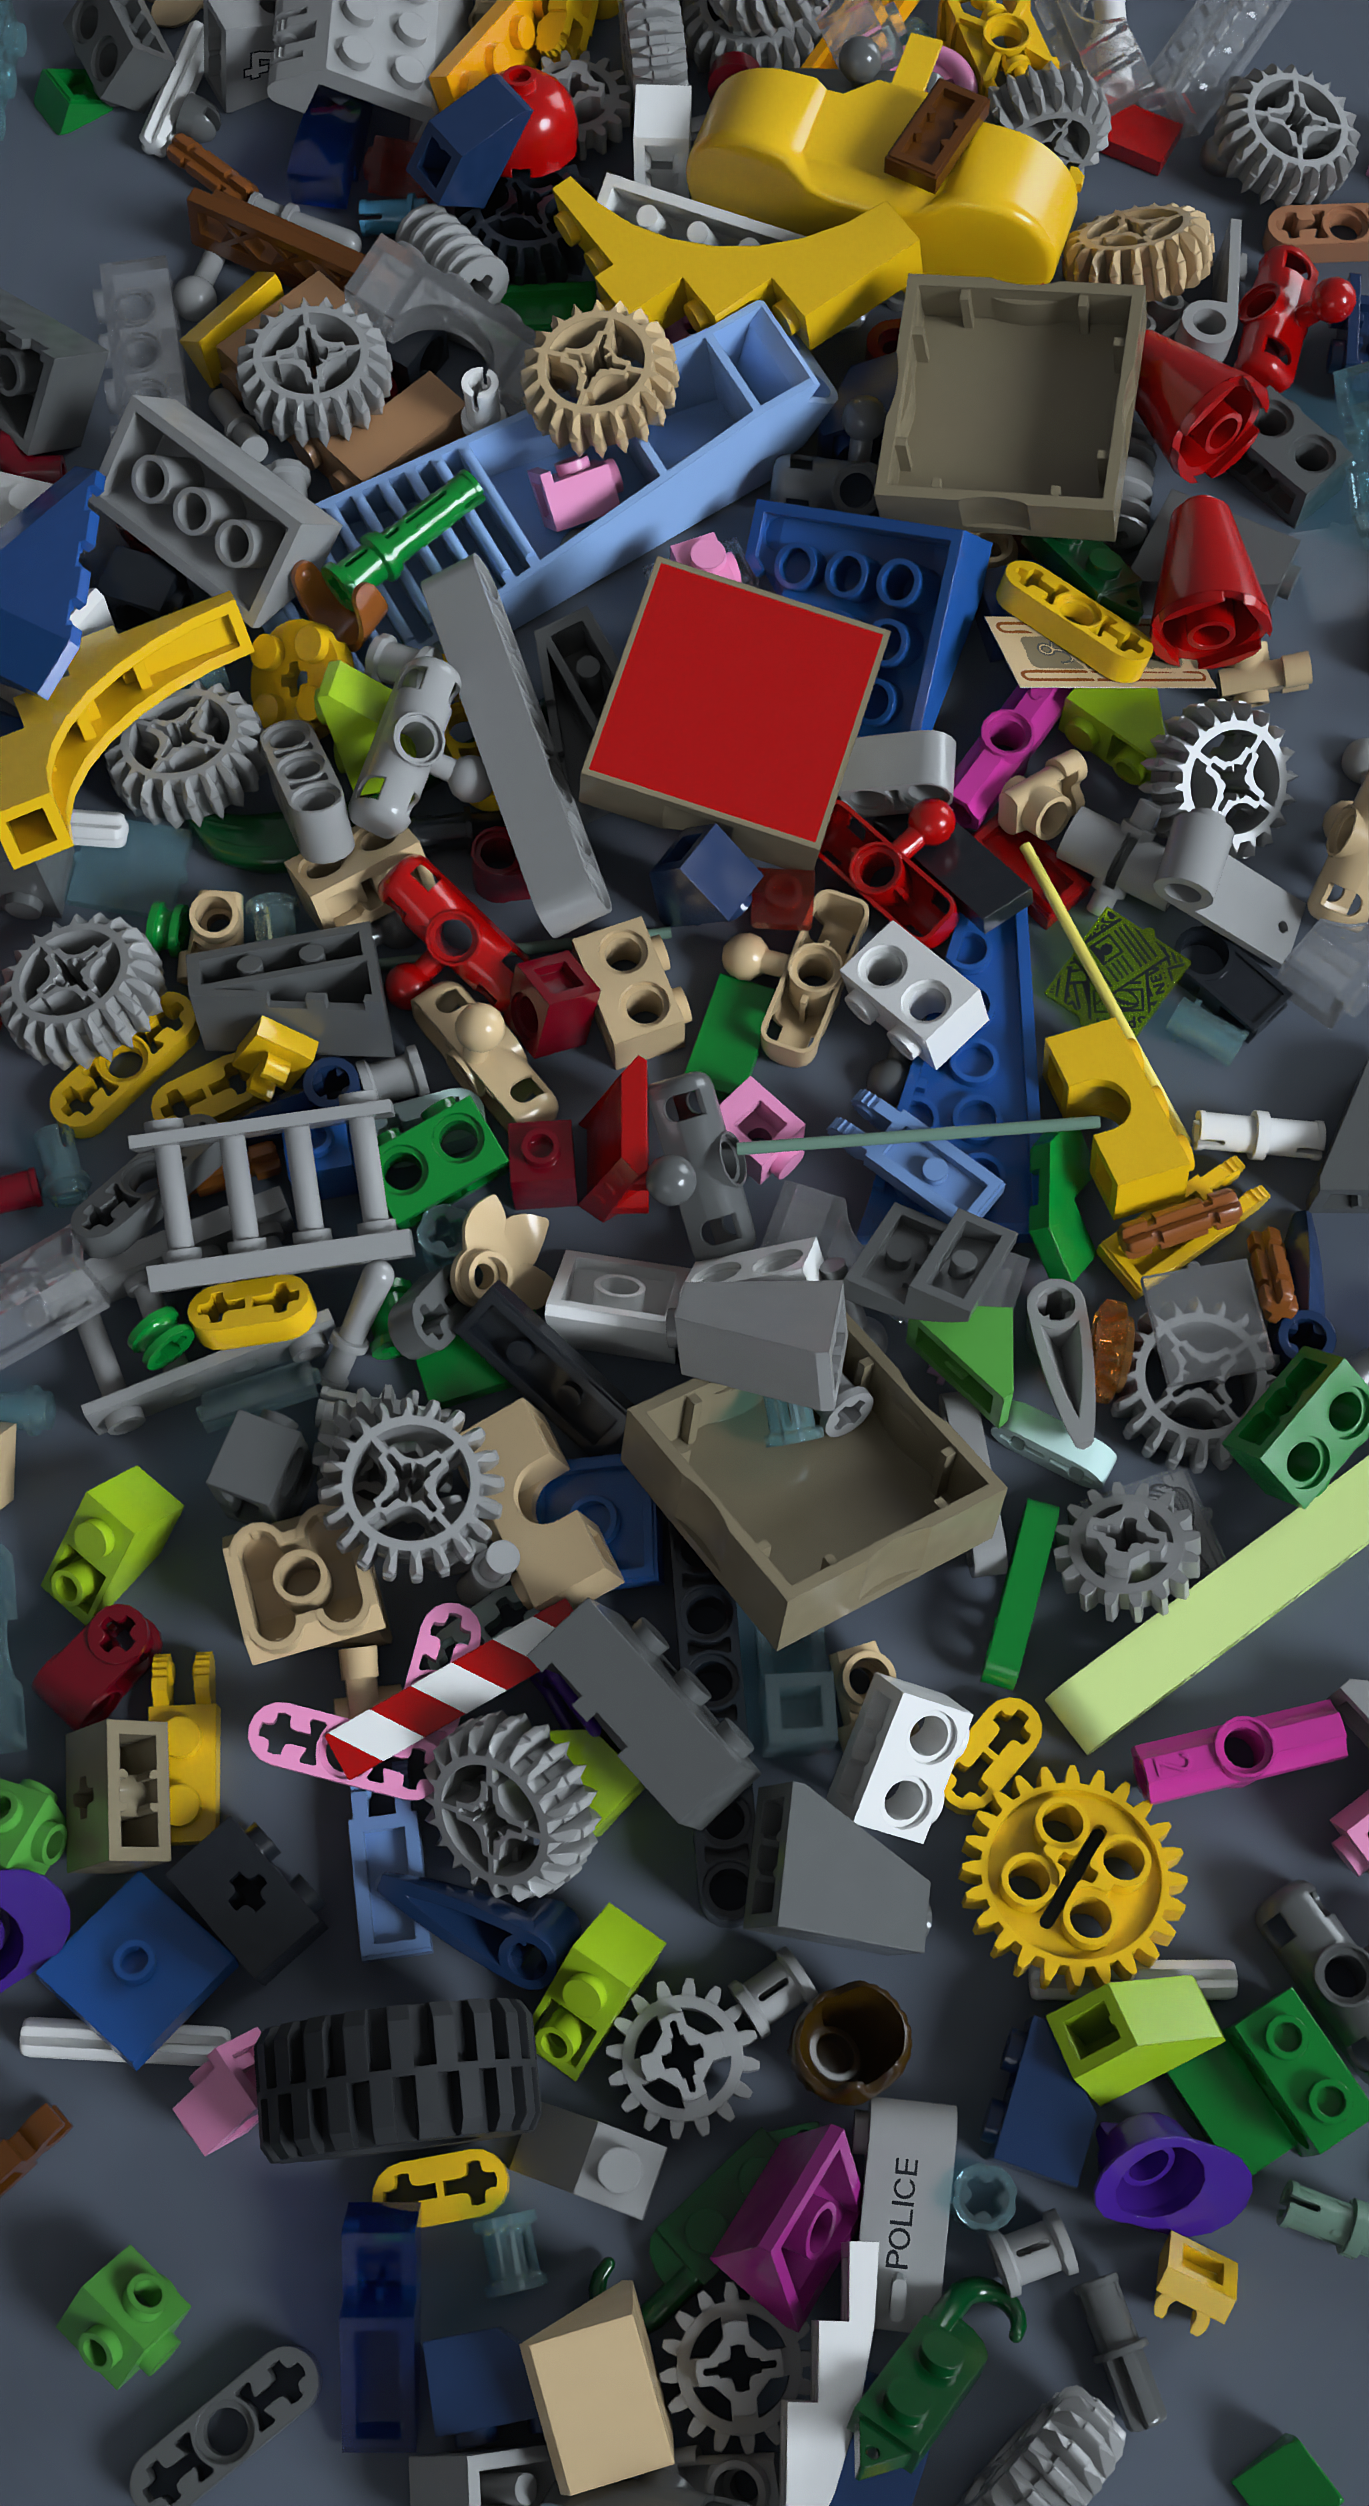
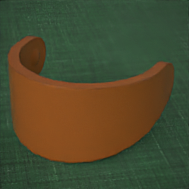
[291,560,388,653]

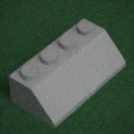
[88,395,343,628]

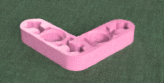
[248,1603,481,1801]

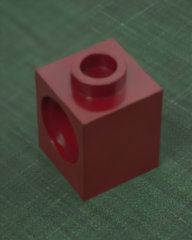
[503,950,601,1059]
[508,1119,578,1210]

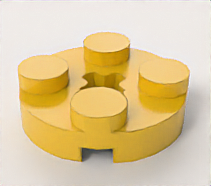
[250,619,354,740]

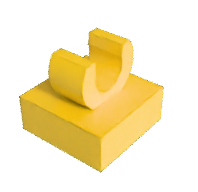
[232,1015,319,1102]
[1154,2230,1238,2337]

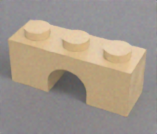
[458,1397,625,1612]

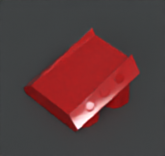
[578,1055,649,1222]

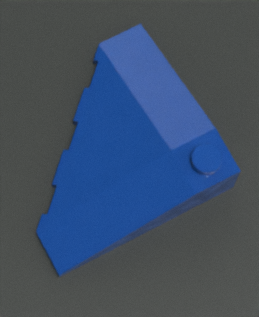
[0,466,106,701]
[745,499,993,737]

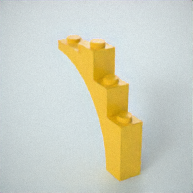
[552,176,923,351]
[0,590,255,870]

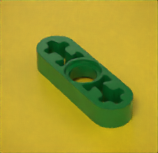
[980,1498,1060,1691]

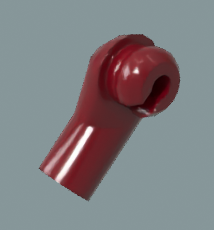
[0,429,67,484]

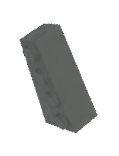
[0,288,109,456]

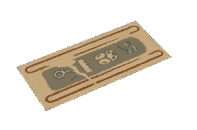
[984,616,1217,688]

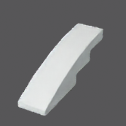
[779,2241,879,2506]

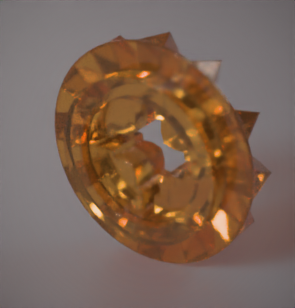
[1090,1299,1135,1404]

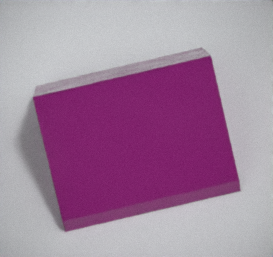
[709,2124,863,2333]

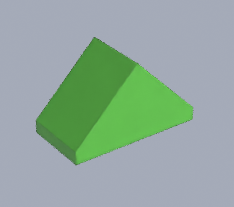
[906,1306,1014,1429]

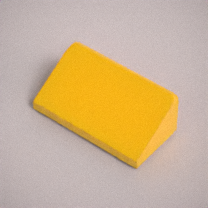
[179,272,284,388]

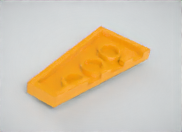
[428,0,549,112]

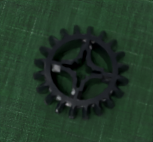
[454,164,598,286]

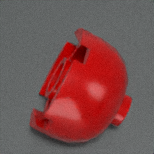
[497,65,579,178]

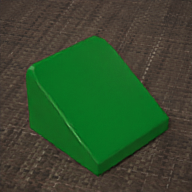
[34,68,114,135]
[1230,2433,1345,2506]

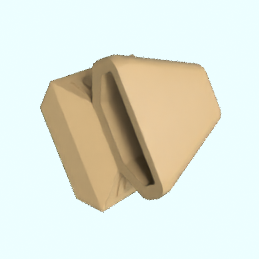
[222,1504,392,1666]

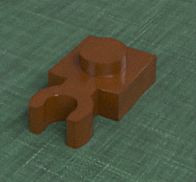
[0,2103,74,2198]

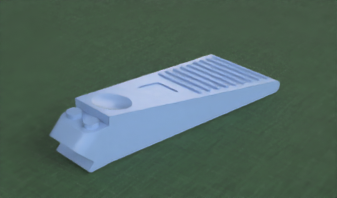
[262,300,838,690]

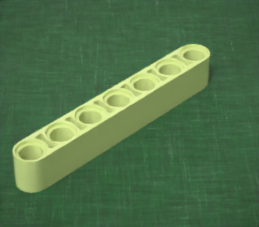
[1045,1455,1369,1756]

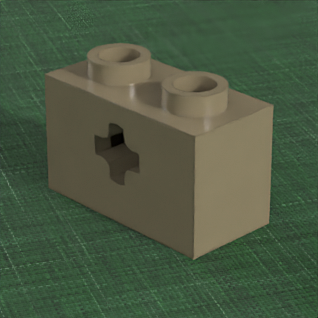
[65,1719,171,1874]

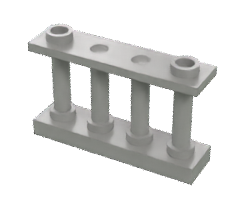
[127,1090,415,1294]
[35,1186,336,1436]

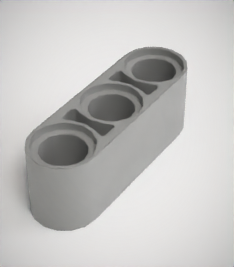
[260,720,355,864]
[837,730,957,819]

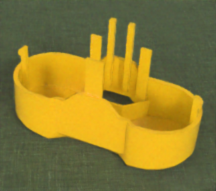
[686,32,1085,293]

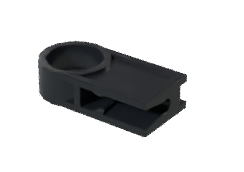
[1169,925,1293,1044]

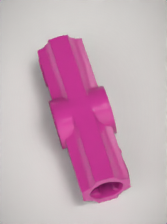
[949,685,1072,830]
[1131,1699,1348,1805]

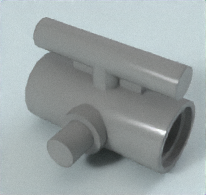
[1056,798,1170,919]

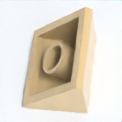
[519,2280,675,2496]

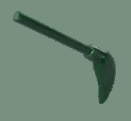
[184,697,549,874]

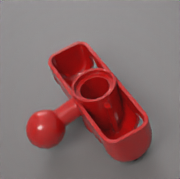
[1234,244,1356,393]
[818,798,960,949]
[377,854,532,1013]

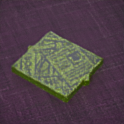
[1044,906,1191,1039]

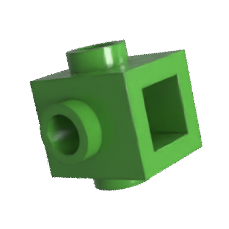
[0,1778,68,1876]
[56,2244,192,2390]

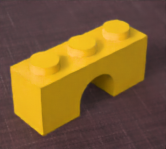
[1042,1017,1195,1220]

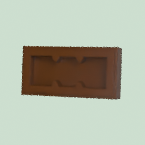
[884,78,990,194]

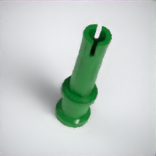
[321,469,486,612]

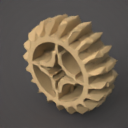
[1061,203,1215,302]
[520,299,680,459]

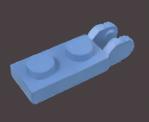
[826,1089,1006,1224]
[348,1760,434,1963]

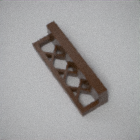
[187,187,414,324]

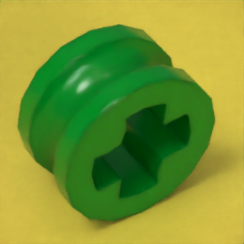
[146,901,191,958]
[127,1306,195,1371]

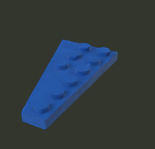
[855,907,1042,1245]

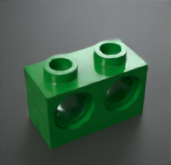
[377,1095,510,1230]
[1221,1345,1369,1509]
[1223,1987,1369,2157]

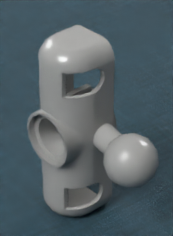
[348,656,493,839]

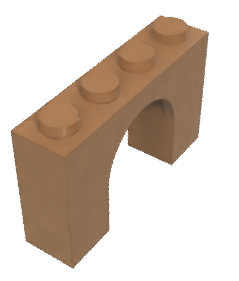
[216,271,467,494]

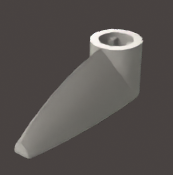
[1026,1279,1096,1450]

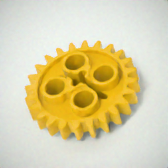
[958,1765,1188,1995]

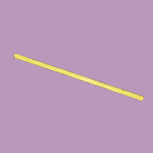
[1019,842,1193,1144]

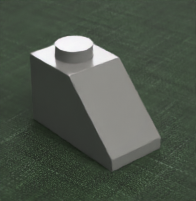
[509,2102,667,2221]
[409,2442,556,2506]

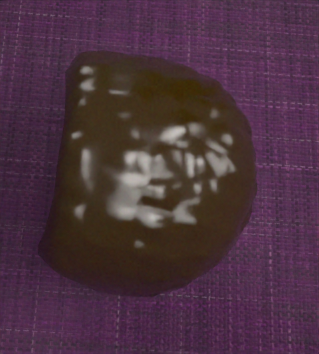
[787,1980,912,2106]

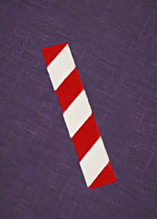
[325,1598,574,1780]

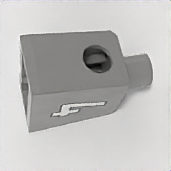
[203,0,278,113]

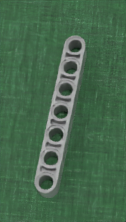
[421,553,612,938]

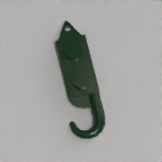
[1021,535,1144,625]
[588,2121,820,2335]
[846,2276,1027,2481]

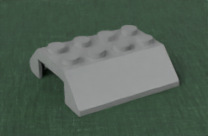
[267,0,473,152]

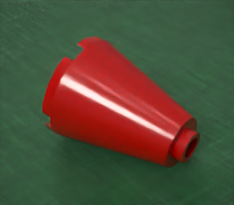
[1135,329,1270,483]
[1149,495,1273,669]

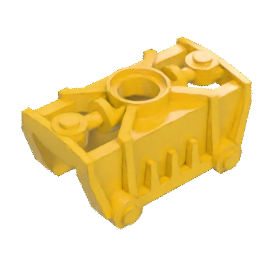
[936,0,1059,98]

